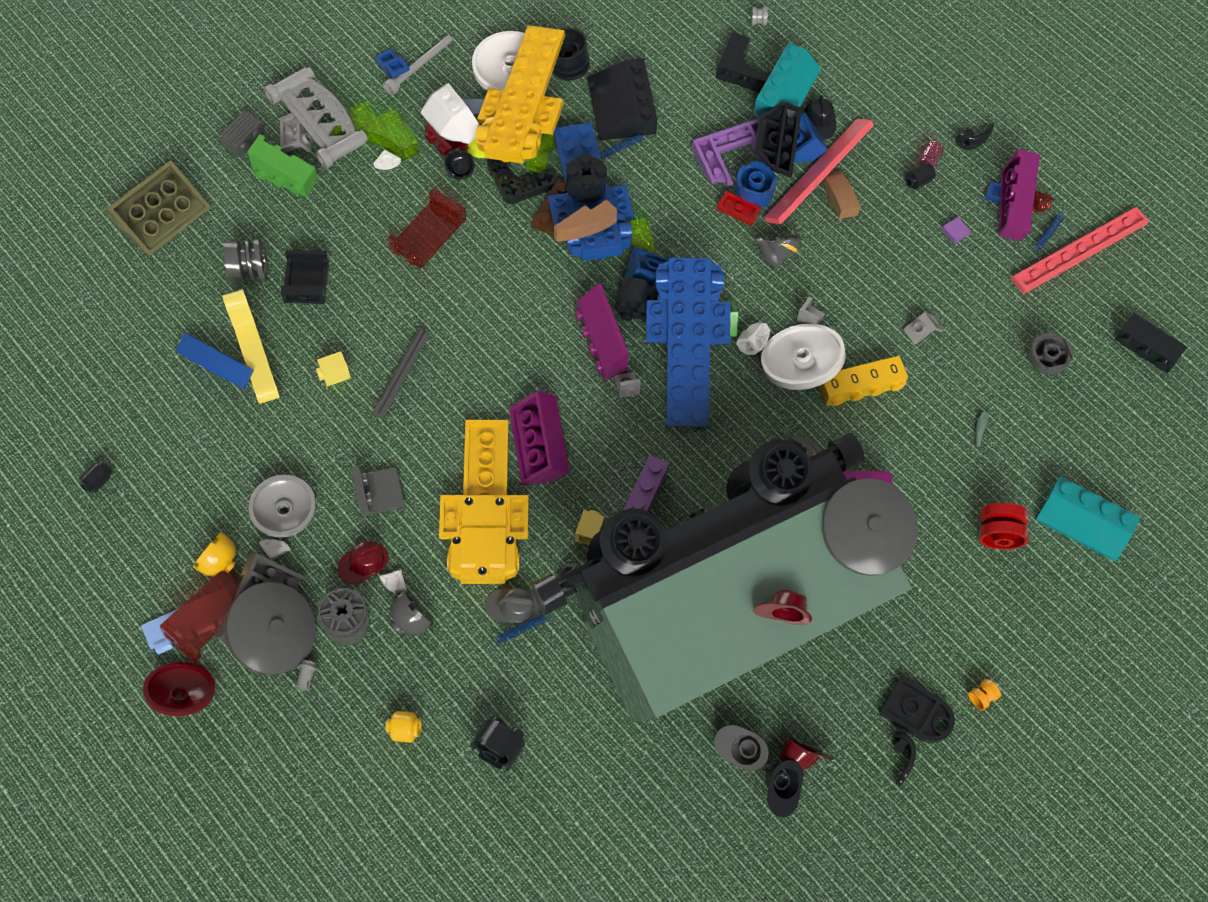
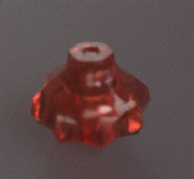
[1033,191,1054,213]

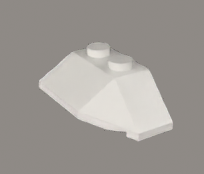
[421,83,479,144]

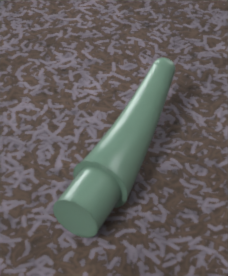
[976,412,990,447]

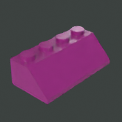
[574,284,629,380]
[509,391,570,486]

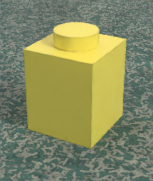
[316,351,351,387]
[575,510,605,545]

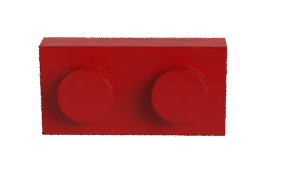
[717,191,761,226]

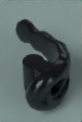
[956,123,994,150]
[893,731,916,786]

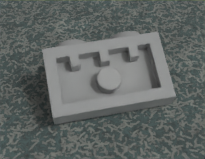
[280,113,312,153]

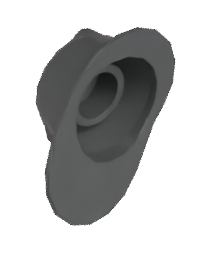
[485,588,539,624]
[714,725,769,771]

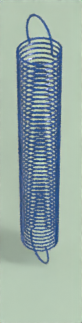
[600,133,646,159]
[1034,212,1064,253]
[491,613,552,646]

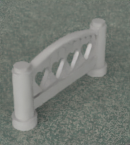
[263,67,368,169]

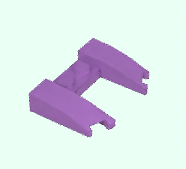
[691,118,765,186]

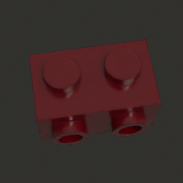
[424,124,469,156]

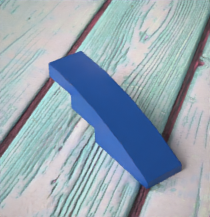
[176,333,254,389]

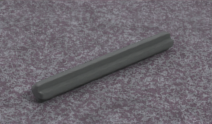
[373,329,428,419]

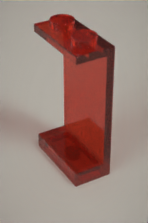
[388,188,466,268]
[160,571,239,663]

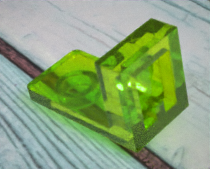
[525,134,556,173]
[630,217,657,254]

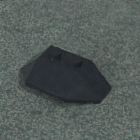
[754,101,802,178]

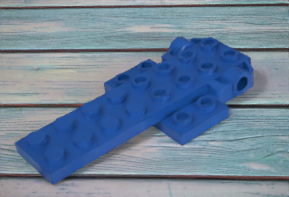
[548,122,634,261]
[646,258,731,427]

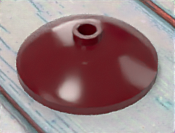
[143,662,215,716]

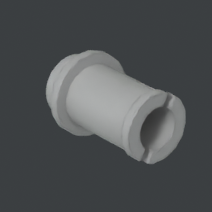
[295,660,317,691]

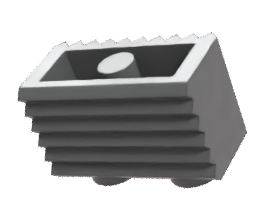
[218,110,264,157]

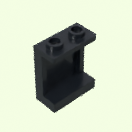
[281,249,329,304]

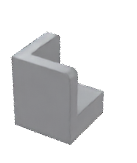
[796,296,825,325]

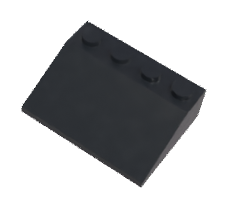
[587,58,657,141]

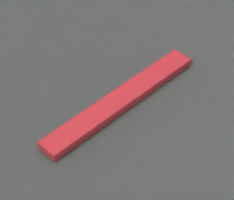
[764,119,874,224]
[1011,207,1149,294]

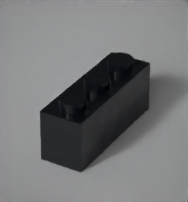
[1115,313,1187,374]

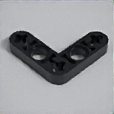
[487,158,556,204]

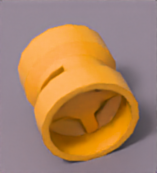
[968,679,1001,711]

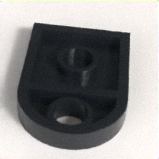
[879,675,955,743]

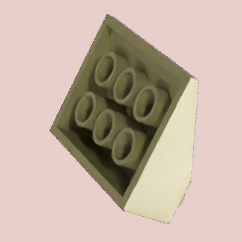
[106,160,211,257]

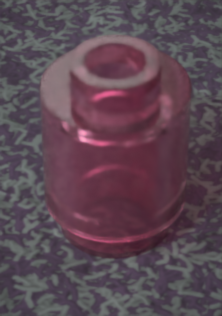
[918,141,944,168]

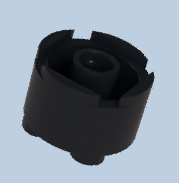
[566,153,607,203]
[615,278,658,322]
[470,716,525,771]

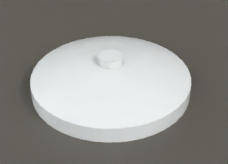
[472,31,525,91]
[761,324,846,390]

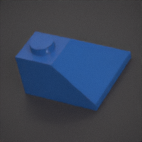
[794,112,828,162]
[625,246,668,287]

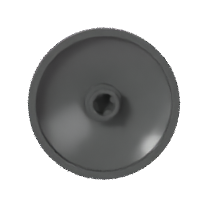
[822,479,918,576]
[224,582,316,675]

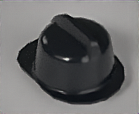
[805,95,836,140]
[766,760,804,817]

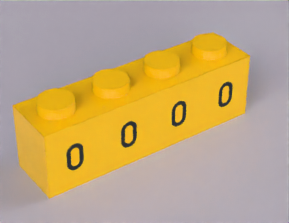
[818,356,908,406]

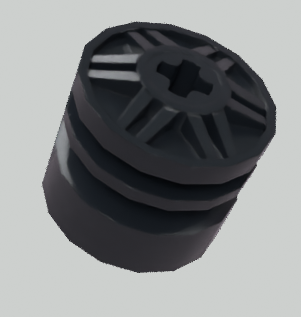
[553,28,590,81]

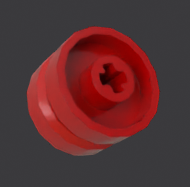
[979,503,1029,550]

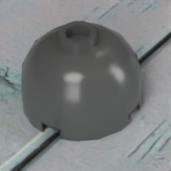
[1029,333,1074,375]
[390,591,434,636]

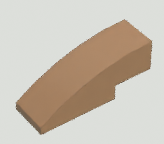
[822,170,860,219]
[554,200,617,242]

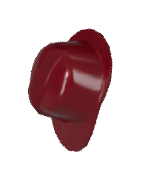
[337,541,389,584]
[753,590,812,625]
[780,733,834,770]

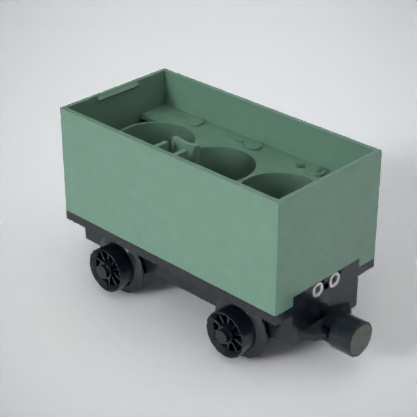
[531,432,912,723]

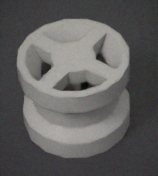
[751,6,768,26]

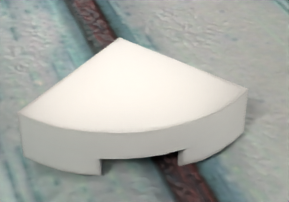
[373,150,401,170]
[259,539,291,561]
[379,570,407,593]

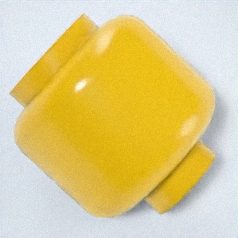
[386,711,422,743]

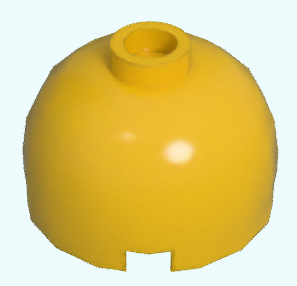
[193,532,236,577]

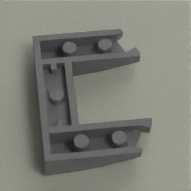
[215,553,306,643]

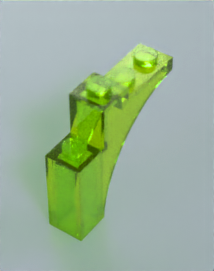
[330,101,420,162]

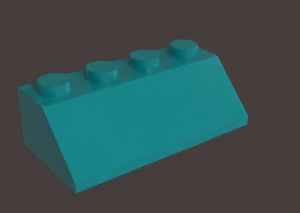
[754,42,821,116]
[1036,476,1141,562]

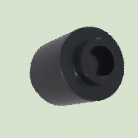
[905,164,936,190]
[79,461,113,493]

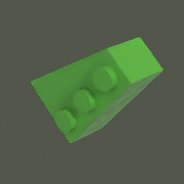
[248,134,318,197]

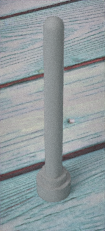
[382,35,452,95]

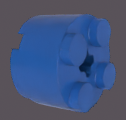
[735,161,777,209]

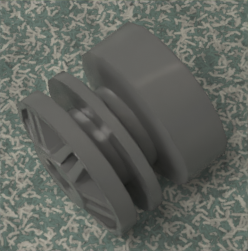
[223,237,268,284]
[318,588,371,645]

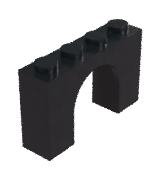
[716,32,772,93]

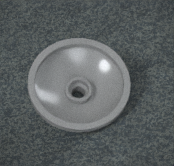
[249,475,316,537]

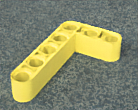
[222,289,280,404]

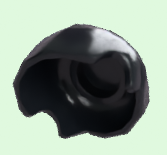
[444,149,475,180]

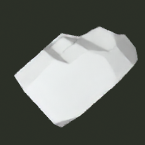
[736,323,770,355]

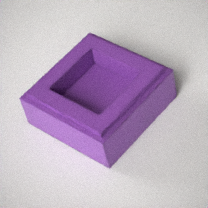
[942,217,971,244]

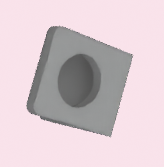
[904,312,944,345]
[615,372,641,398]

